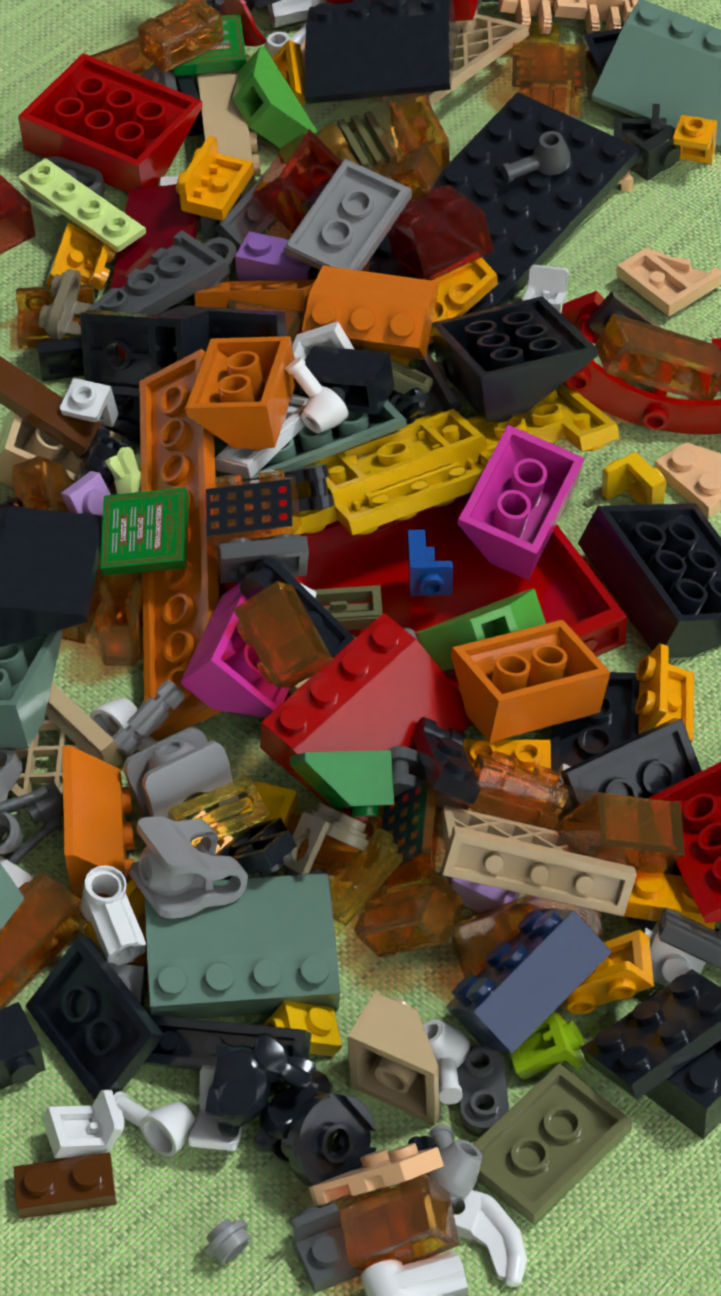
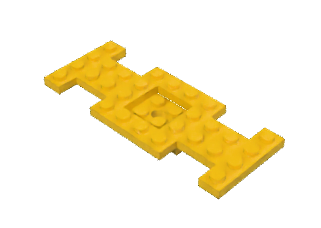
[217,384,620,542]

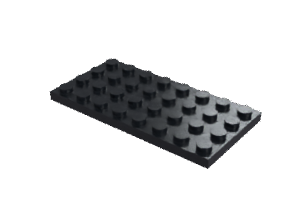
[370,92,640,315]

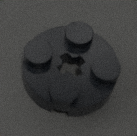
[281,1091,376,1187]

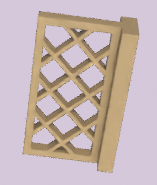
[373,11,529,106]
[0,682,124,797]
[440,805,637,917]

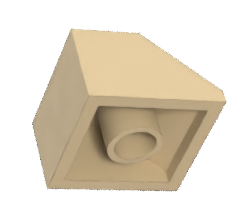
[347,992,440,1125]

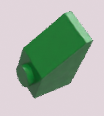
[290,750,394,818]

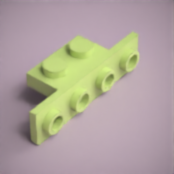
[19,158,146,252]

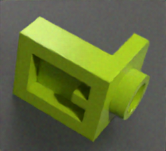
[510,1011,585,1080]

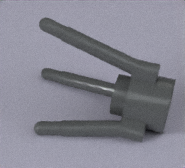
[0,781,64,864]

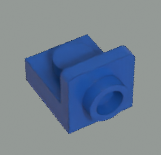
[408,530,453,597]

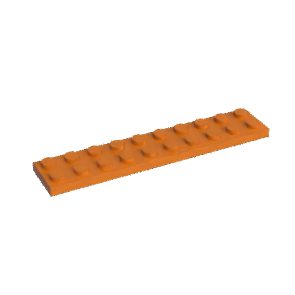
[139,349,223,741]

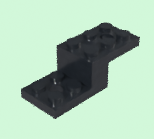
[80,305,286,396]

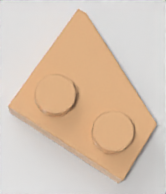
[617,248,721,317]

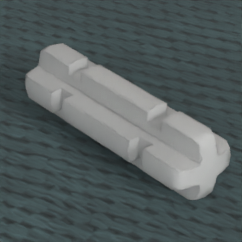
[112,680,185,756]

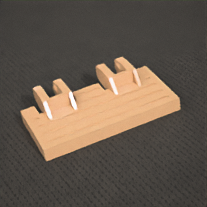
[498,0,638,34]

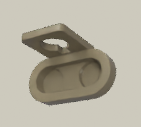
[39,269,92,340]
[283,803,369,876]

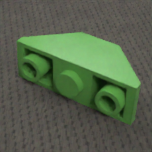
[232,47,318,156]
[415,589,546,671]

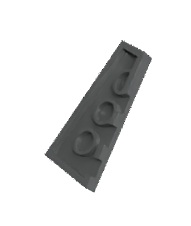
[85,230,230,314]

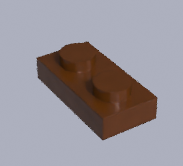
[13,1152,117,1219]

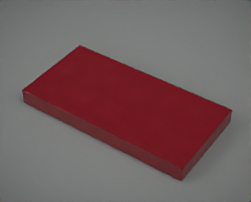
[110,184,200,290]

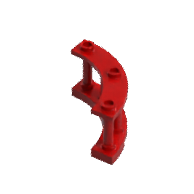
[561,290,721,434]

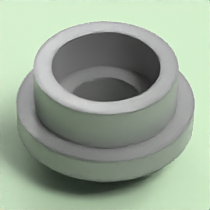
[205,1219,252,1265]

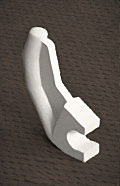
[444,1190,528,1287]

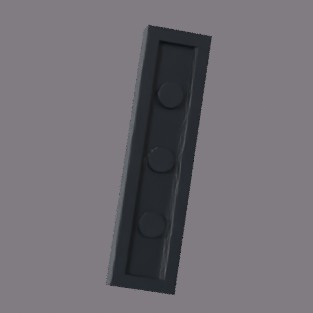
[143,1015,312,1070]

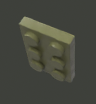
[473,1063,632,1225]

